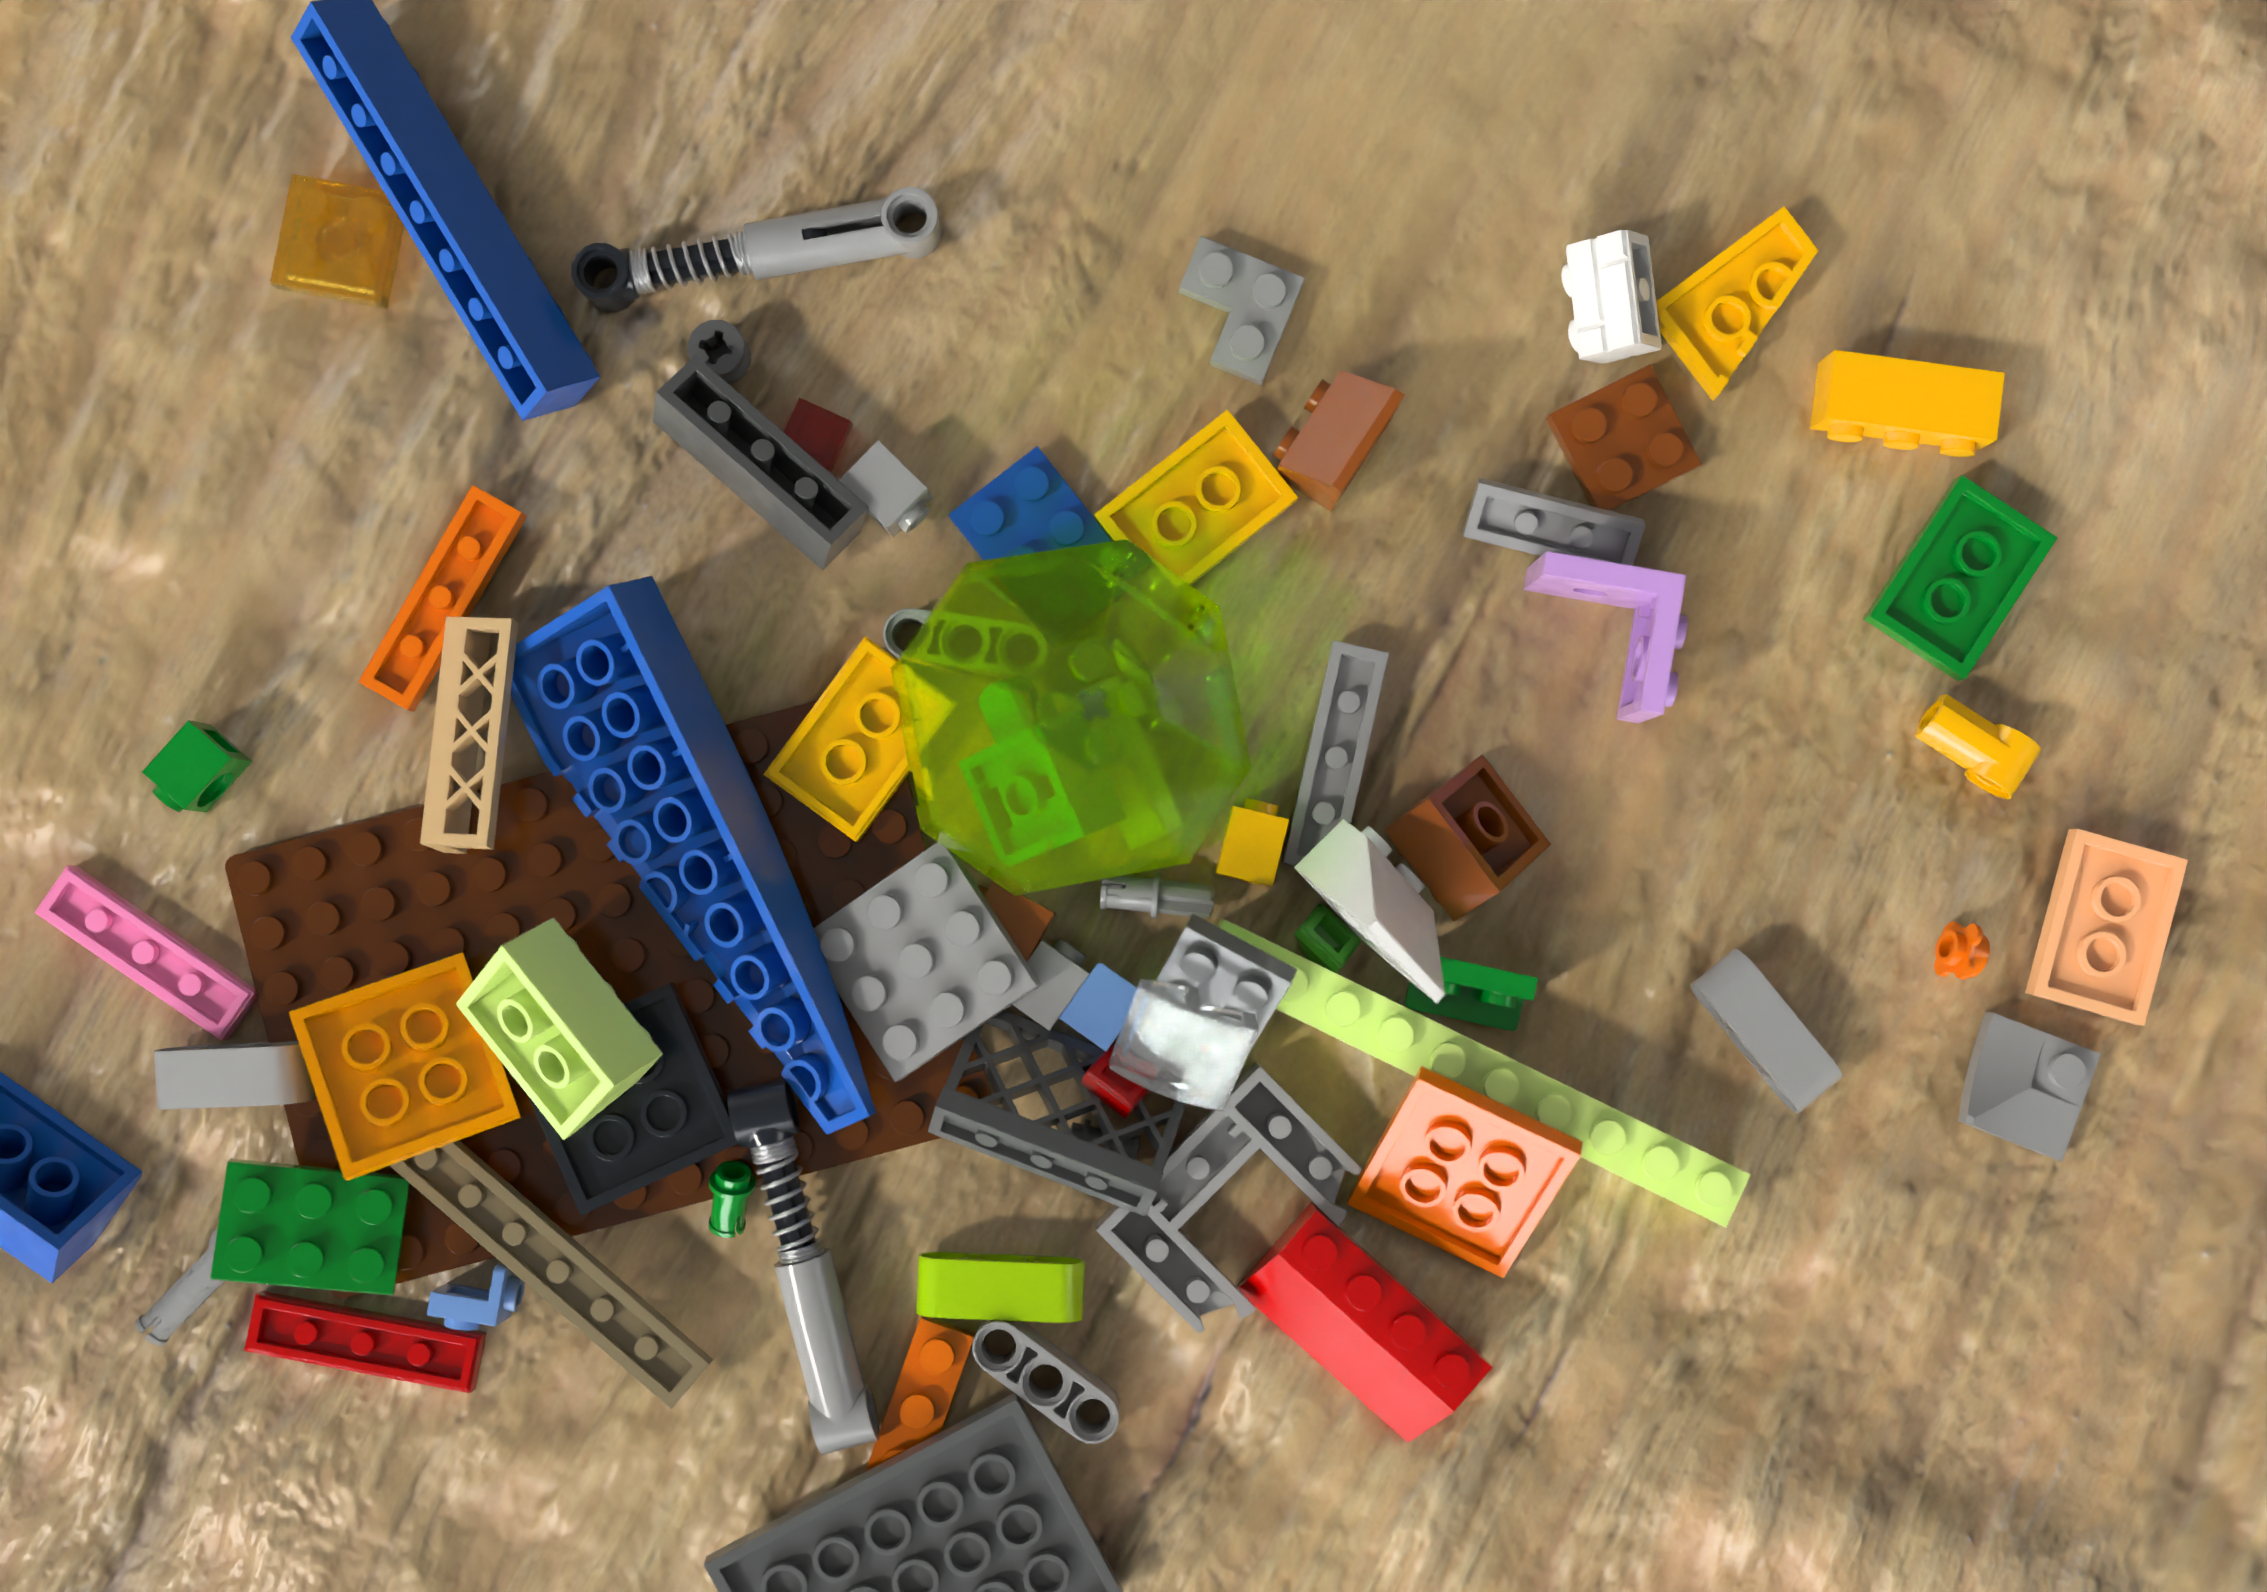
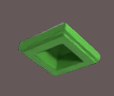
[1294,902,1362,973]

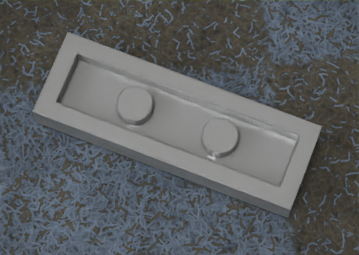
[1463,477,1646,566]

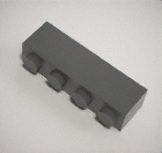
[653,355,869,570]

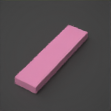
[34,865,257,1041]

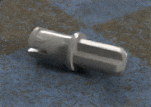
[1100,872,1215,919]

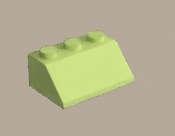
[456,917,663,1140]

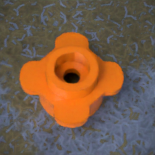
[1934,921,1990,980]

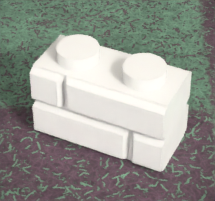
[1562,230,1662,364]

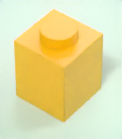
[1214,798,1289,887]

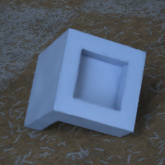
[1059,963,1146,1051]

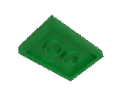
[1863,475,2058,681]
[210,1159,410,1296]

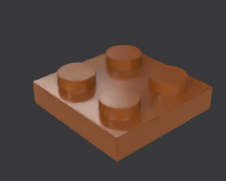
[1546,364,1702,511]

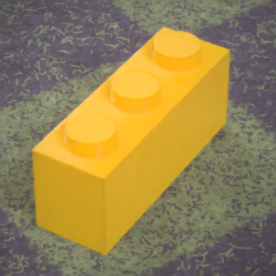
[1810,350,2005,457]

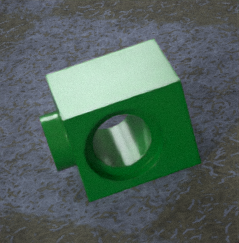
[142,720,252,812]

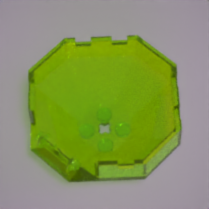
[890,539,1251,896]

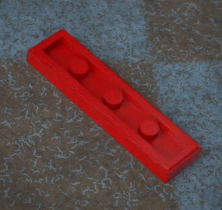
[244,1291,486,1393]

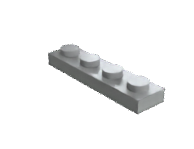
[1282,640,1389,866]

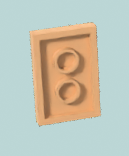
[2025,829,2188,1026]

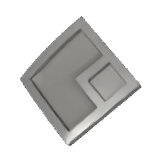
[1958,1012,2101,1161]

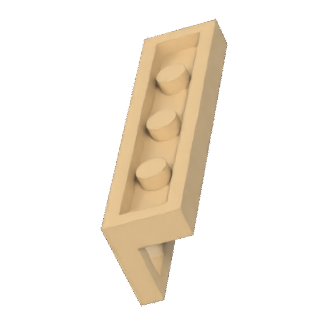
[420,617,519,854]

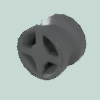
[688,320,751,385]

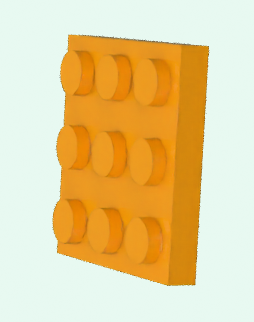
[289,952,521,1181]

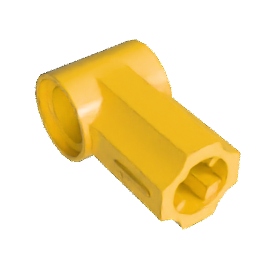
[1914,694,2041,799]

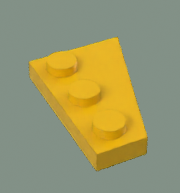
[1656,206,1819,401]

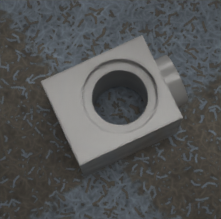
[839,440,932,537]
[1012,937,1090,1031]

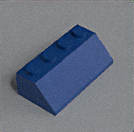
[0,1072,143,1283]

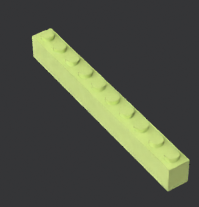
[1217,919,1751,1227]

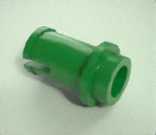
[708,1161,756,1238]

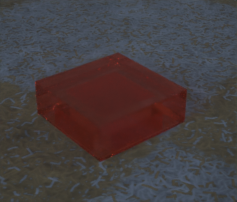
[784,398,853,473]

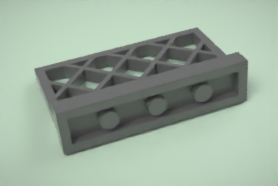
[928,1010,1193,1216]

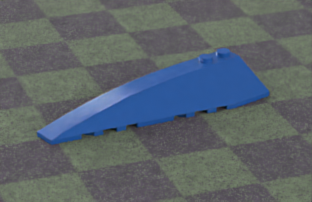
[511,576,876,1135]

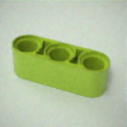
[916,1252,1085,1323]

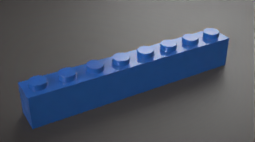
[291,0,600,421]

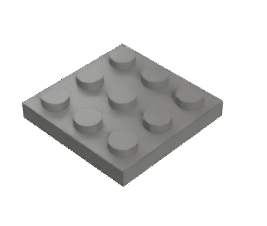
[814,840,1042,1082]

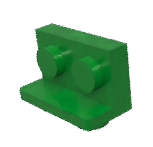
[1404,956,1538,1031]

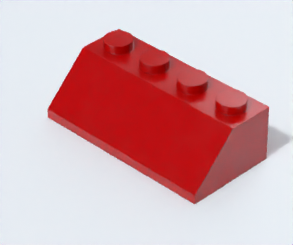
[1236,1202,1493,1443]

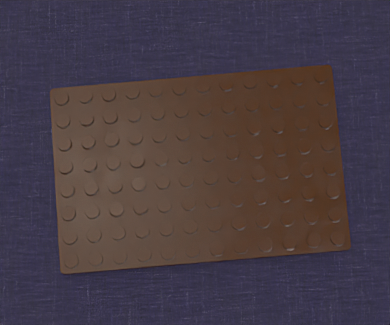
[225,700,991,1299]

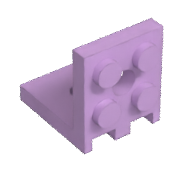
[1523,551,1688,723]

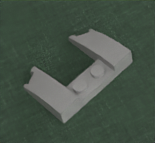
[1095,1062,1362,1333]

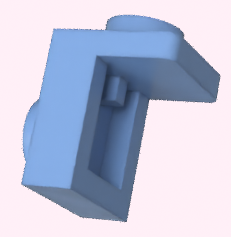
[426,1262,525,1331]

